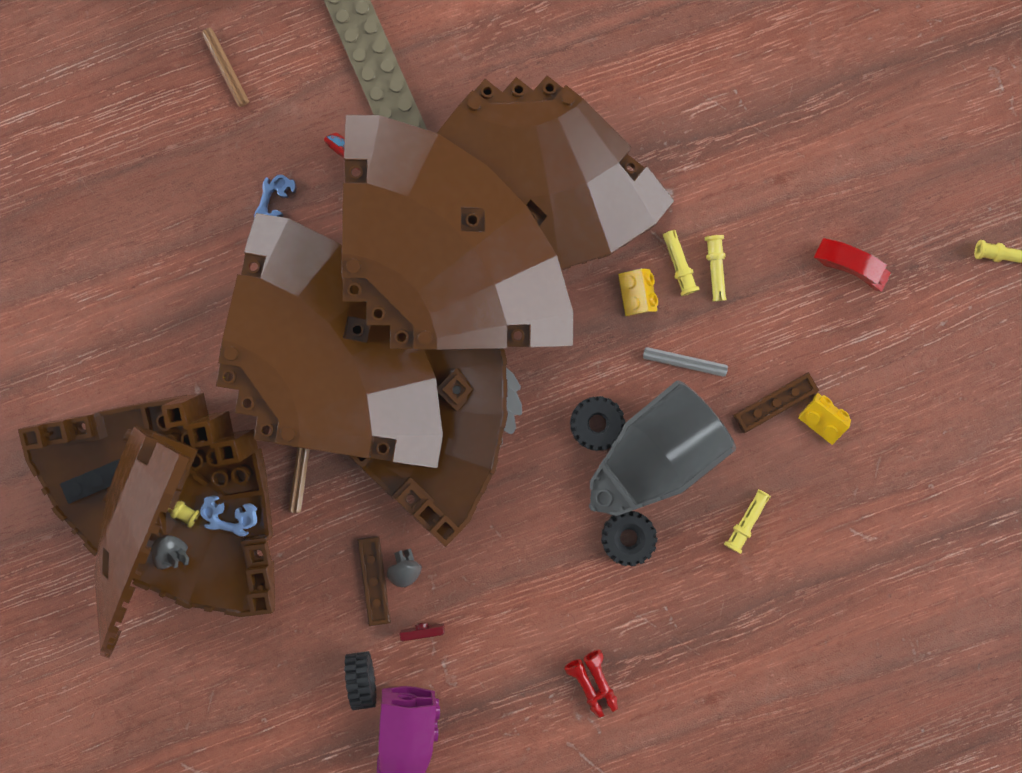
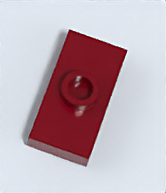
[399,622,445,641]

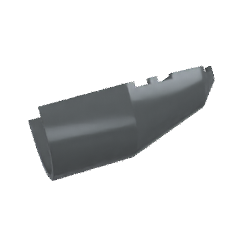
[589,380,736,516]

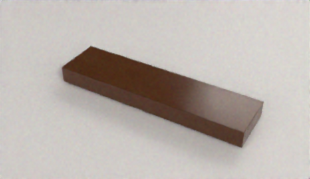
[733,372,819,434]
[357,536,391,626]

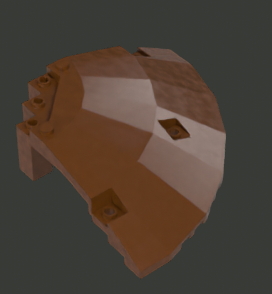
[437,76,674,271]
[342,115,573,349]
[216,213,443,468]
[347,326,508,547]
[18,393,275,617]
[94,426,198,658]

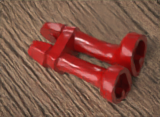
[564,650,618,718]

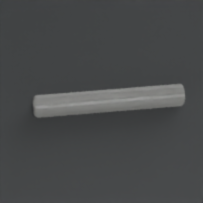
[643,347,728,376]

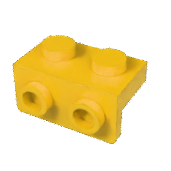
[618,268,658,316]
[798,393,851,445]

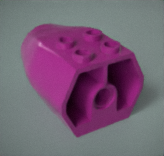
[377,686,440,773]

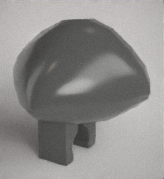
[151,535,189,570]
[387,549,422,588]

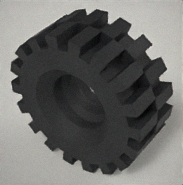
[570,396,626,451]
[601,511,658,567]
[344,651,377,710]

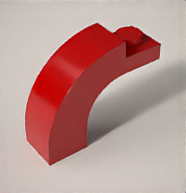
[814,238,891,292]

